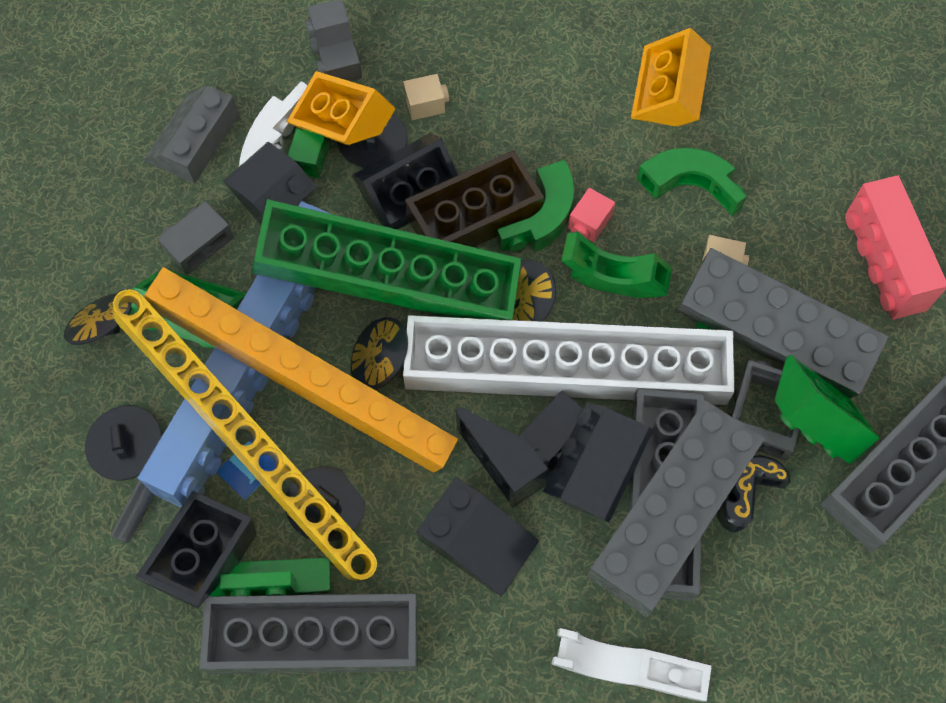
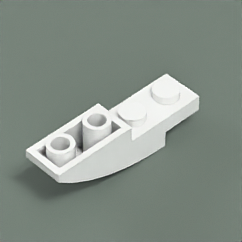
[239,81,307,166]

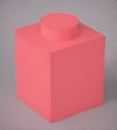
[568,188,615,242]

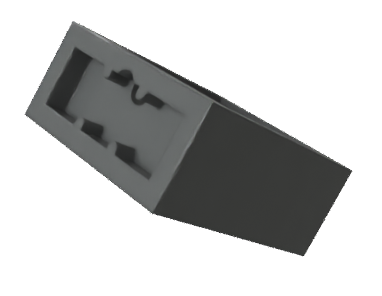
[730,360,799,460]

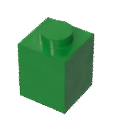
[287,128,329,178]

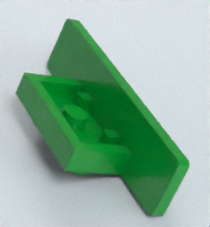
[209,557,331,597]

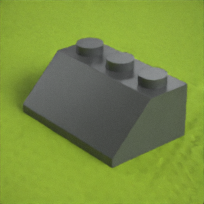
[143,86,239,183]

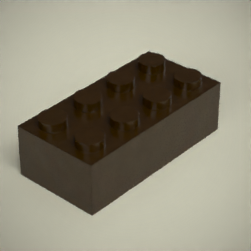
[405,150,544,247]

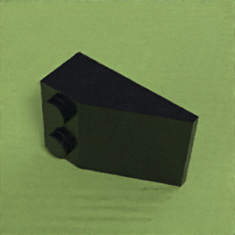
[455,407,549,508]
[416,477,539,597]
[136,491,256,609]

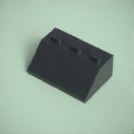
[353,133,458,229]
[543,403,654,523]

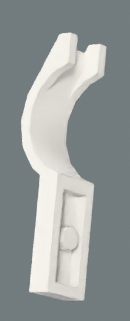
[552,628,711,702]

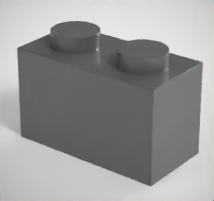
[157,201,234,275]

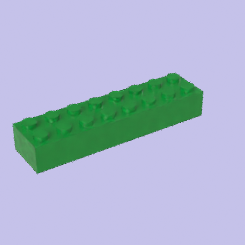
[251,199,521,320]

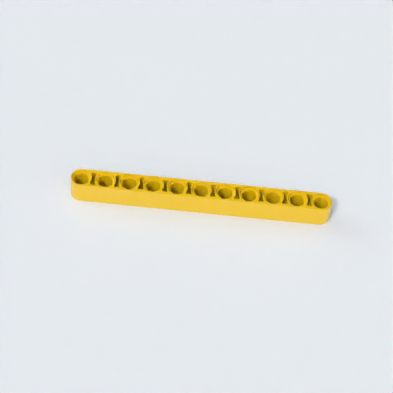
[113,289,377,581]

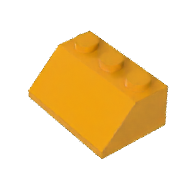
[631,28,711,127]
[286,71,396,145]

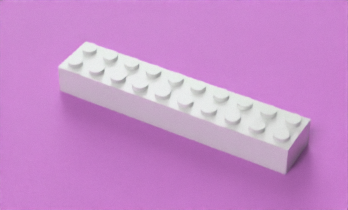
[403,315,734,405]

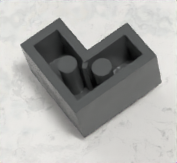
[305,0,362,81]

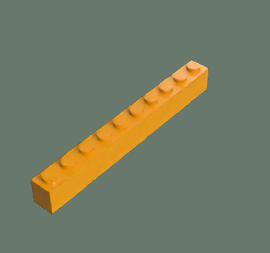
[144,267,458,473]

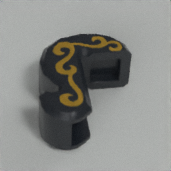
[718,455,791,532]

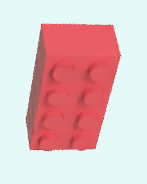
[845,175,946,320]

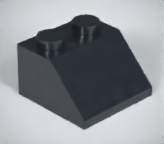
[223,141,317,225]

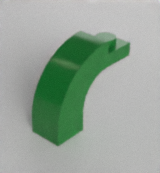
[637,148,747,216]
[497,160,574,253]
[562,231,673,298]

